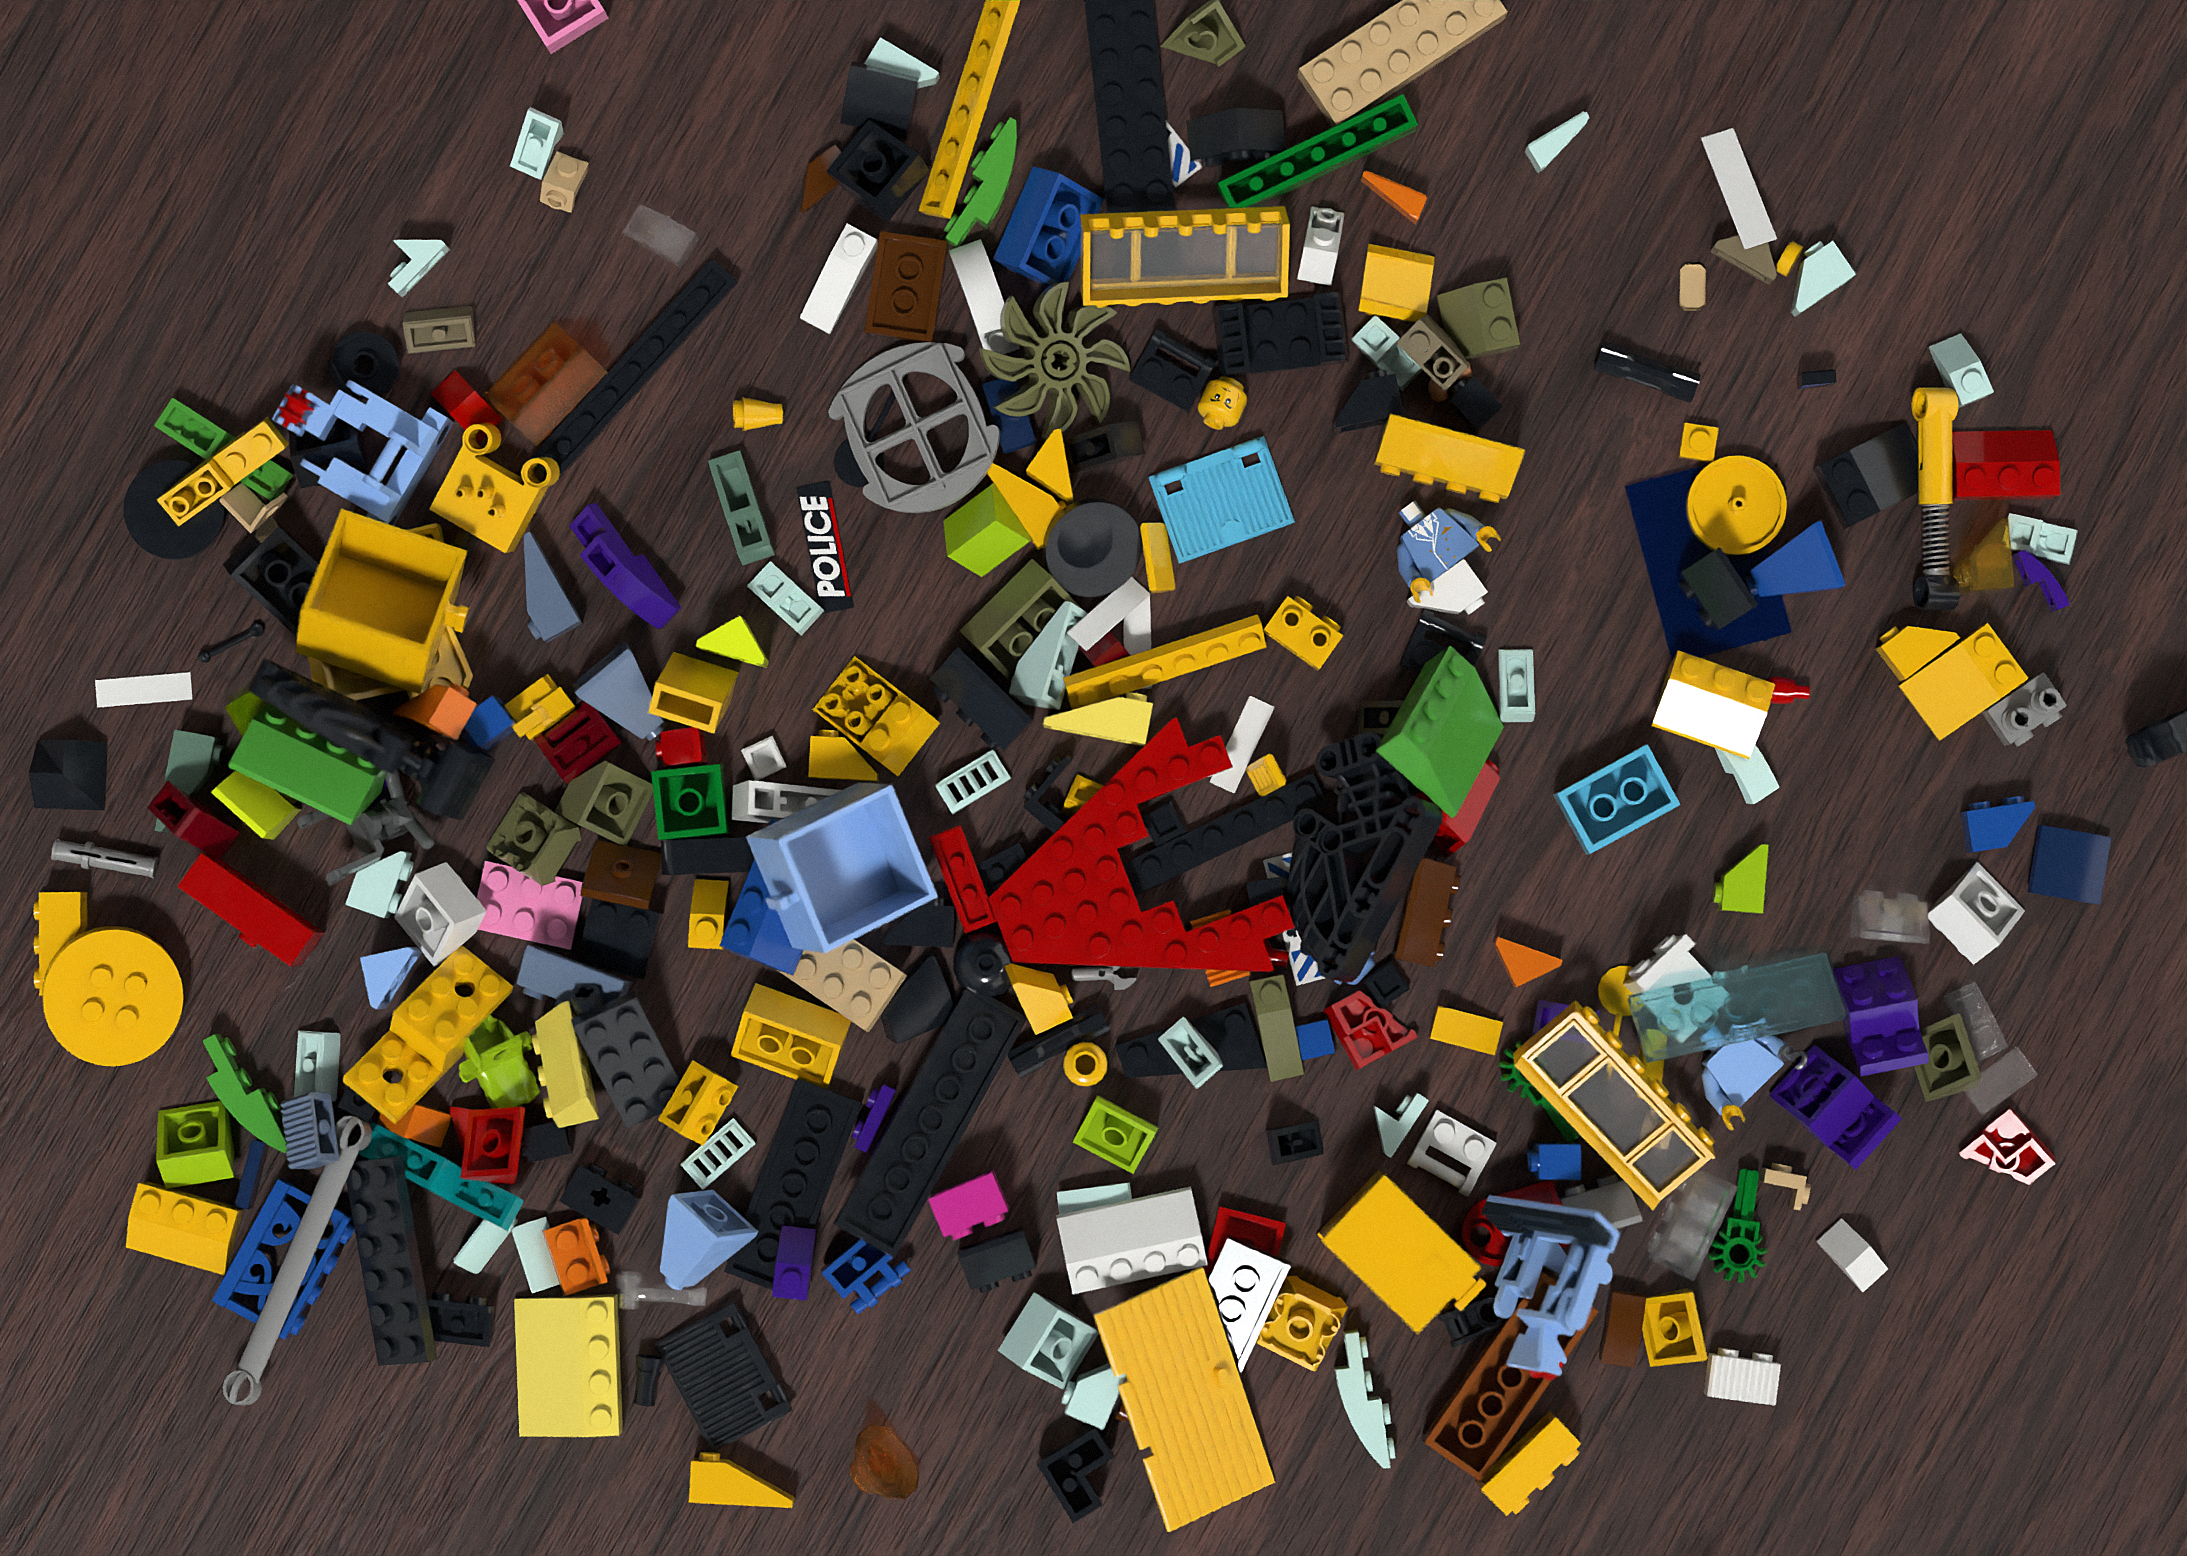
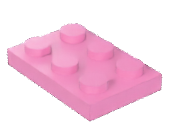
[477,861,584,950]

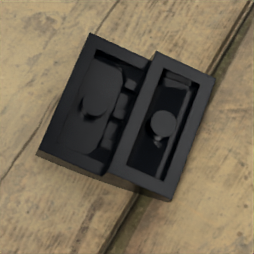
[840,61,919,140]

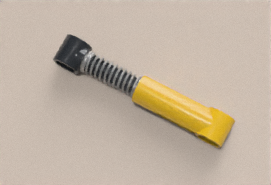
[1911,387,1960,611]

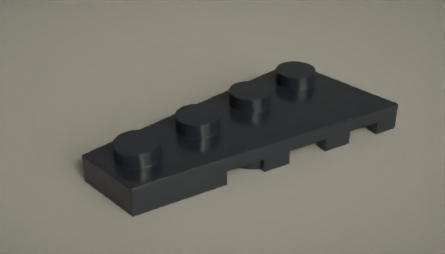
[1115,1003,1267,1078]

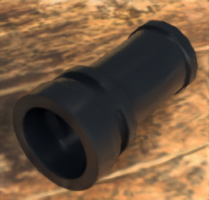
[633,1354,664,1406]

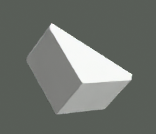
[1816,1218,1888,1292]

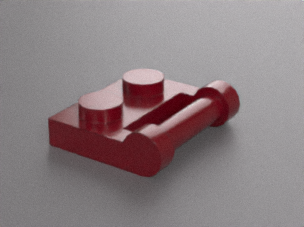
[534,700,621,784]

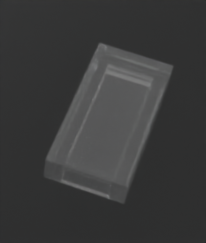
[1964,1047,2038,1115]

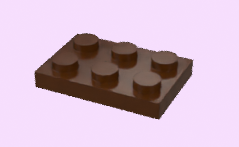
[865,231,948,342]

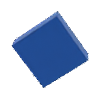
[1295,1019,1335,1060]

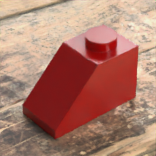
[655,727,707,768]

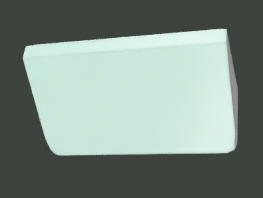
[294,1030,341,1101]
[511,1216,559,1294]
[453,1218,518,1274]

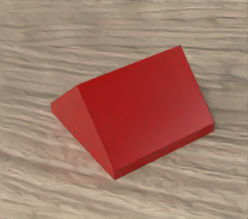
[460,1107,525,1185]

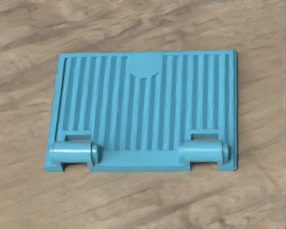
[1148,436,1295,564]

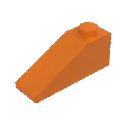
[392,683,477,740]

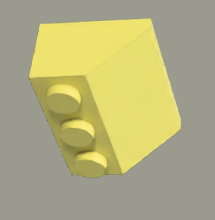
[532,1001,599,1128]

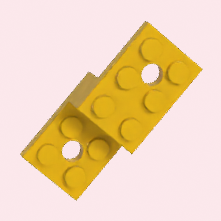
[343,945,513,1124]

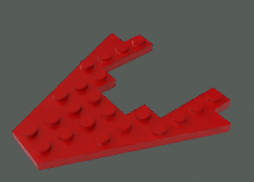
[989,717,1295,972]

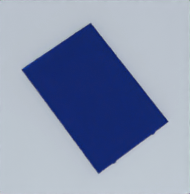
[1625,455,1792,662]

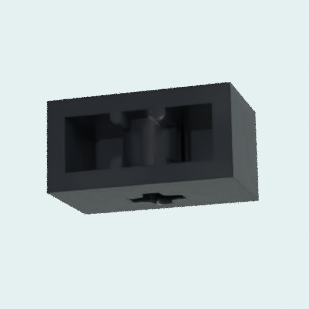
[559,1162,642,1235]

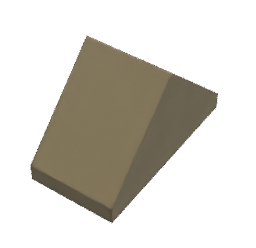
[1710,235,1777,285]

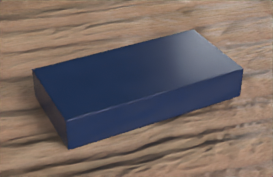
[235,1138,269,1210]

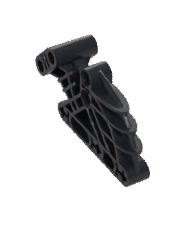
[247,658,495,820]
[1283,731,1443,983]

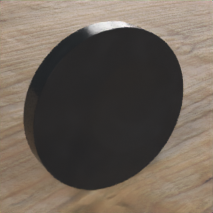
[123,460,225,560]
[1043,498,1142,597]

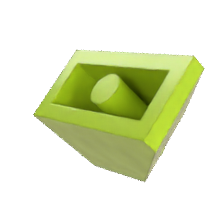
[1713,844,1769,914]

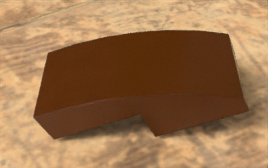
[1599,1290,1646,1368]

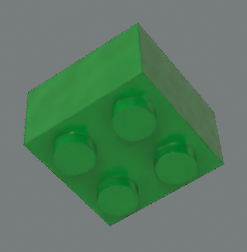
[651,764,730,841]

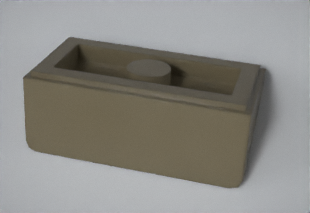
[402,306,476,354]

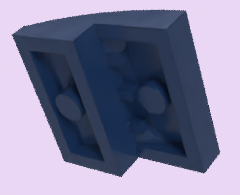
[2028,825,2111,905]

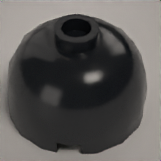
[953,930,1021,997]

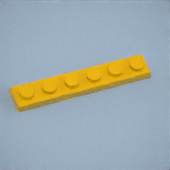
[1063,614,1266,710]

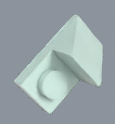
[510,107,564,180]
[388,240,450,298]
[1373,1092,1429,1158]

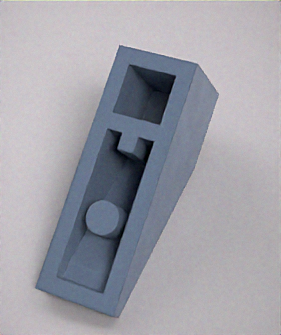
[523,532,583,643]

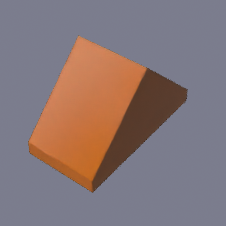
[1493,937,1563,987]
[377,1102,452,1148]

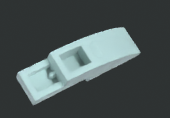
[1334,1329,1395,1469]

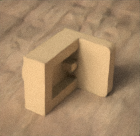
[540,152,589,213]
[1759,1163,1810,1211]

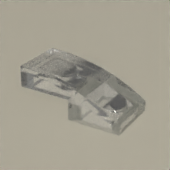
[1945,982,2008,1062]

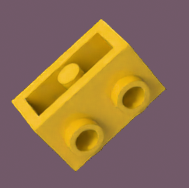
[1263,595,1343,671]
[658,1060,739,1146]

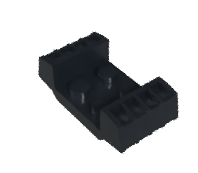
[1212,292,1349,377]

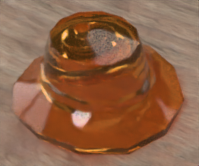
[849,1425,920,1500]

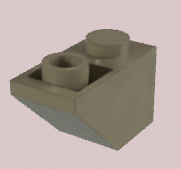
[1396,315,1469,391]

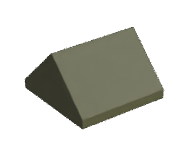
[1914,1014,1982,1102]

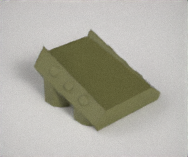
[486,792,581,886]

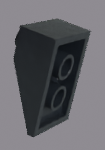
[1813,423,1918,530]
[223,516,320,637]

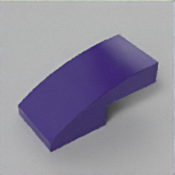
[2012,550,2071,612]

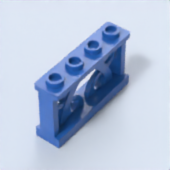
[212,1178,355,1340]

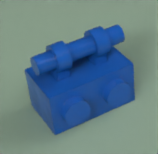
[821,1238,911,1315]

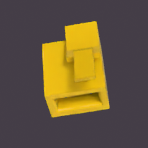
[504,674,576,741]

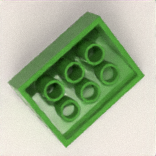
[1376,646,1504,818]

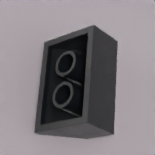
[930,647,1033,752]

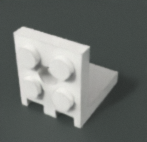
[1623,934,1731,1044]

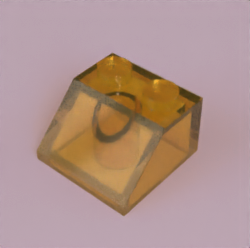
[1953,518,2014,595]

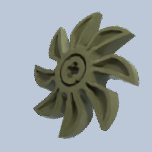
[979,281,1130,438]

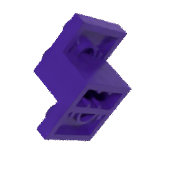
[1833,956,1929,1076]
[1769,1045,1902,1170]

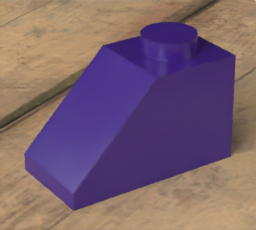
[772,1225,817,1301]

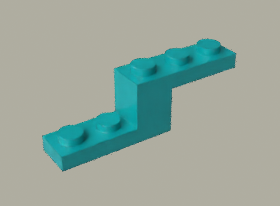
[358,1122,524,1231]

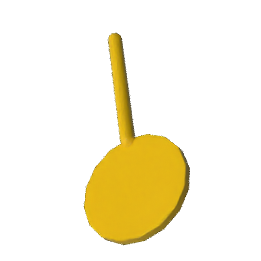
[1598,966,1644,1080]

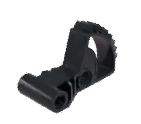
[2125,708,2187,768]

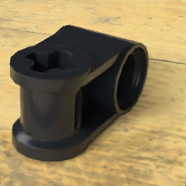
[1437,1294,1505,1348]

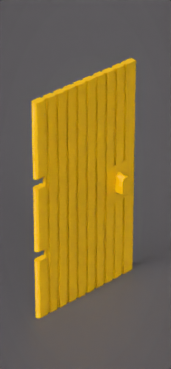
[1094,1267,1275,1532]

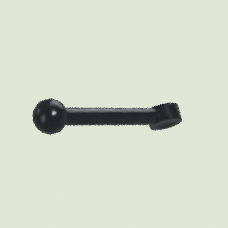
[198,623,264,663]

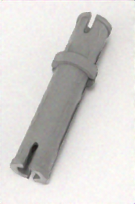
[51,839,158,878]

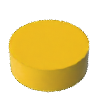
[1775,241,1803,277]

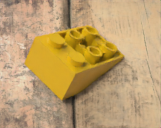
[812,656,940,776]

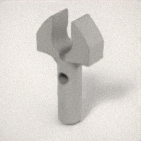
[1071,966,1137,990]

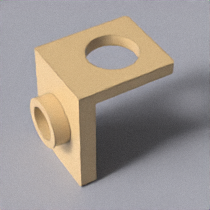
[219,483,288,533]

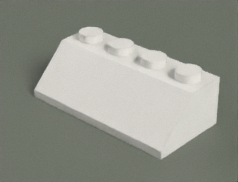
[1056,1186,1208,1294]

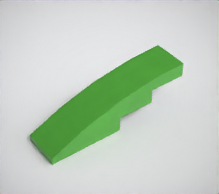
[154,397,294,501]

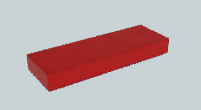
[929,825,997,934]

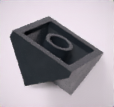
[29,740,107,811]

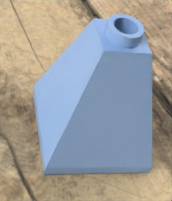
[660,1190,758,1290]

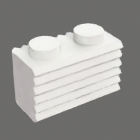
[1704,1348,1781,1406]

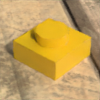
[1678,423,1718,463]

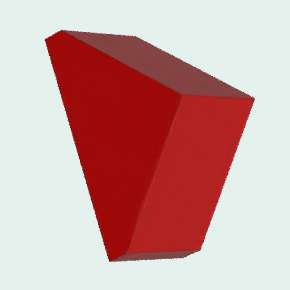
[431,370,503,443]

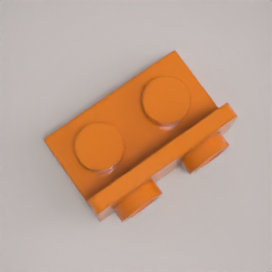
[542,1217,610,1296]

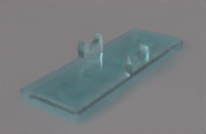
[1627,952,1846,1063]

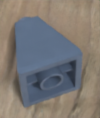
[572,641,664,741]

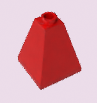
[1415,759,1500,857]

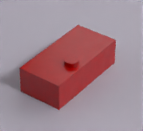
[177,853,325,966]

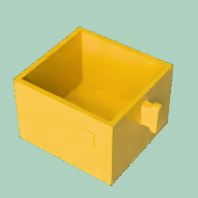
[295,509,469,694]
[1317,1170,1487,1333]

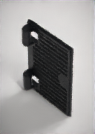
[654,1301,793,1452]

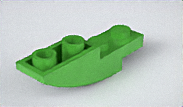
[944,117,1017,248]
[203,1034,287,1153]

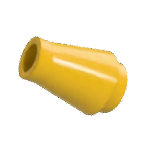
[733,397,783,431]

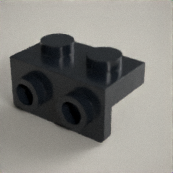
[427,1292,495,1347]

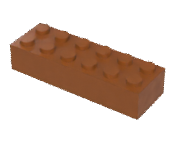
[1422,1271,1599,1482]

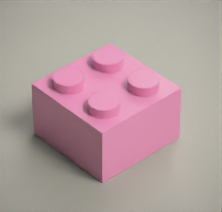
[517,0,608,54]

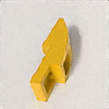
[157,417,289,526]

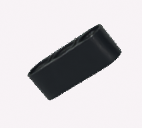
[661,837,755,875]

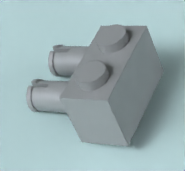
[1981,672,2067,747]

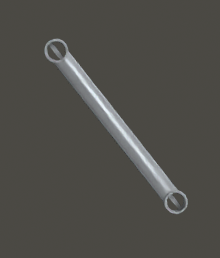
[223,1116,372,1406]

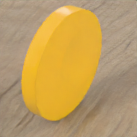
[1686,456,1787,556]

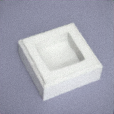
[741,736,787,781]

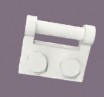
[1407,1110,1497,1197]

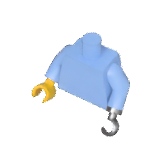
[1699,1025,1808,1130]

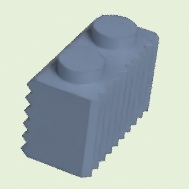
[280,1092,339,1169]

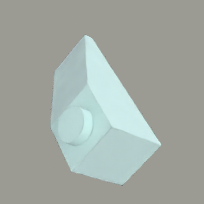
[1009,601,1088,710]

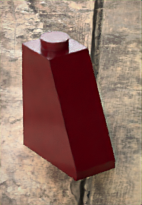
[147,780,240,859]

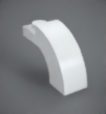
[949,239,1020,354]

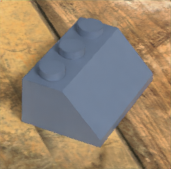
[517,945,631,1010]

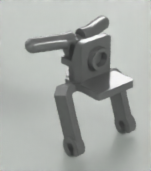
[297,768,434,885]

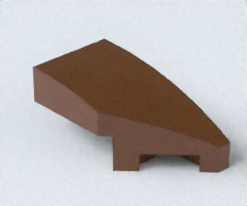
[800,145,841,214]

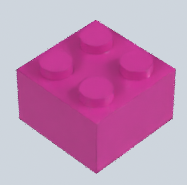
[928,1169,1009,1240]

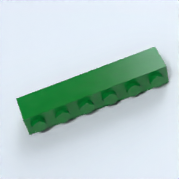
[1217,94,1418,208]

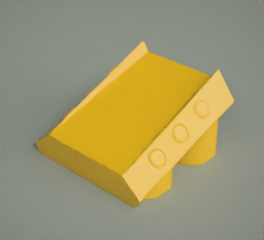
[1358,244,1435,322]
[1256,1276,1348,1371]

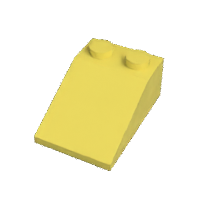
[1043,692,1153,747]

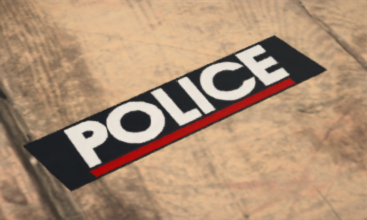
[796,481,854,614]

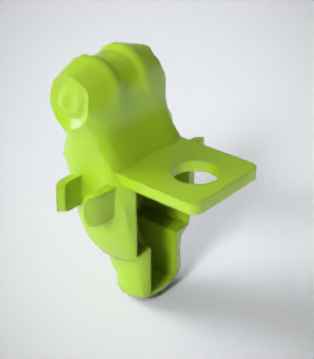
[458,1015,540,1109]

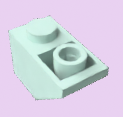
[345,851,414,918]

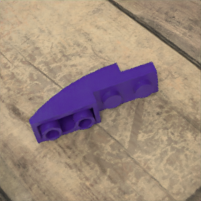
[569,503,681,629]

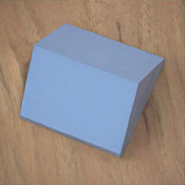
[360,947,422,1009]

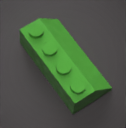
[229,703,387,825]

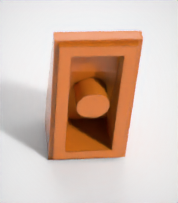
[1360,170,1427,224]

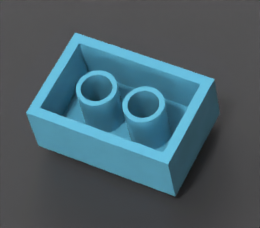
[1553,744,1681,855]

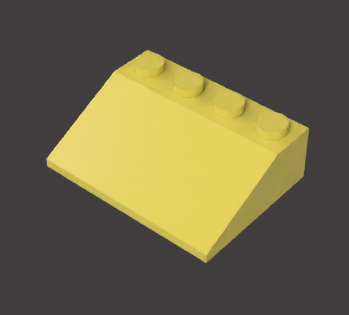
[514,1294,623,1437]

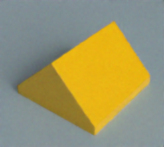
[1026,429,1073,504]
[1642,1288,1707,1367]

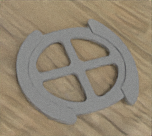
[828,342,1000,513]

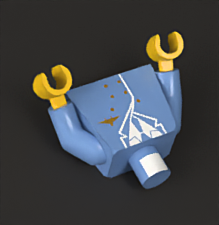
[1397,500,1501,603]

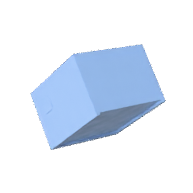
[746,782,937,953]

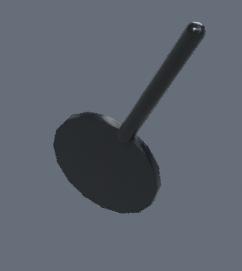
[834,390,896,488]

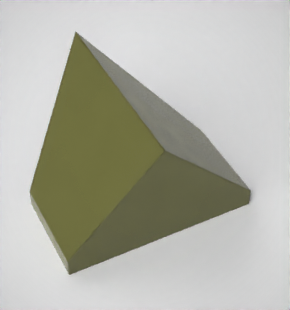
[1160,0,1246,67]

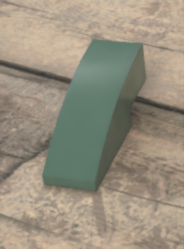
[708,450,775,566]

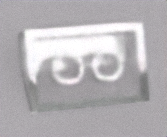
[1647,1169,1738,1281]

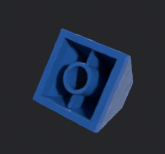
[1745,521,1846,597]

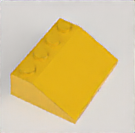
[1374,414,1525,503]

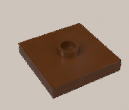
[580,840,662,910]

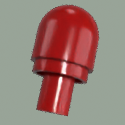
[1765,676,1810,705]

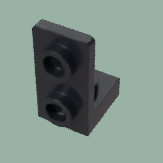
[1023,755,1072,833]

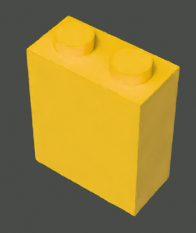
[648,652,739,733]

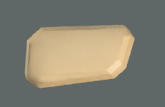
[1679,264,1706,311]

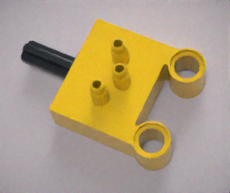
[429,423,560,566]

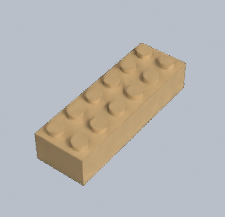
[1297,0,1507,128]

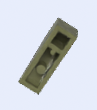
[1249,974,1304,1082]

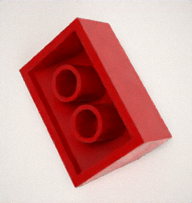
[1952,430,2060,500]

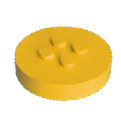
[42,926,183,1066]

